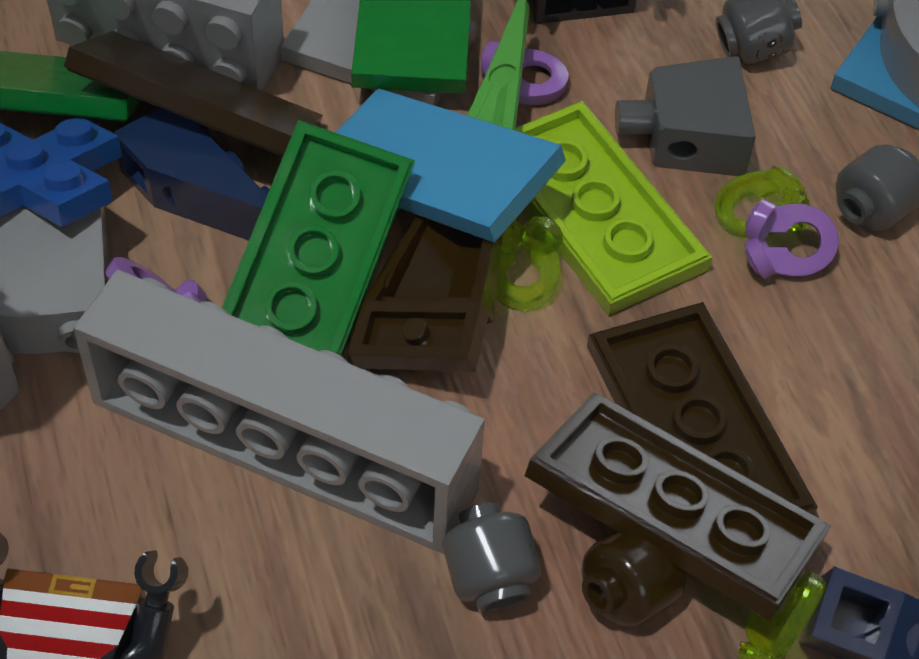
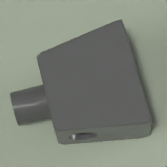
[615,57,756,176]

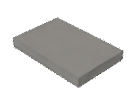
[280,0,477,106]

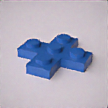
[0,117,122,227]

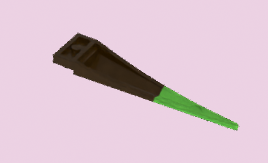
[347,0,530,372]

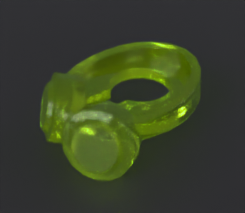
[714,165,811,238]
[496,216,563,312]
[737,570,827,659]

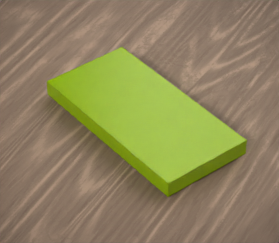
[515,101,713,317]

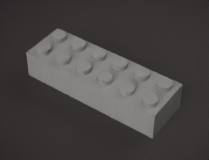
[73,269,485,554]

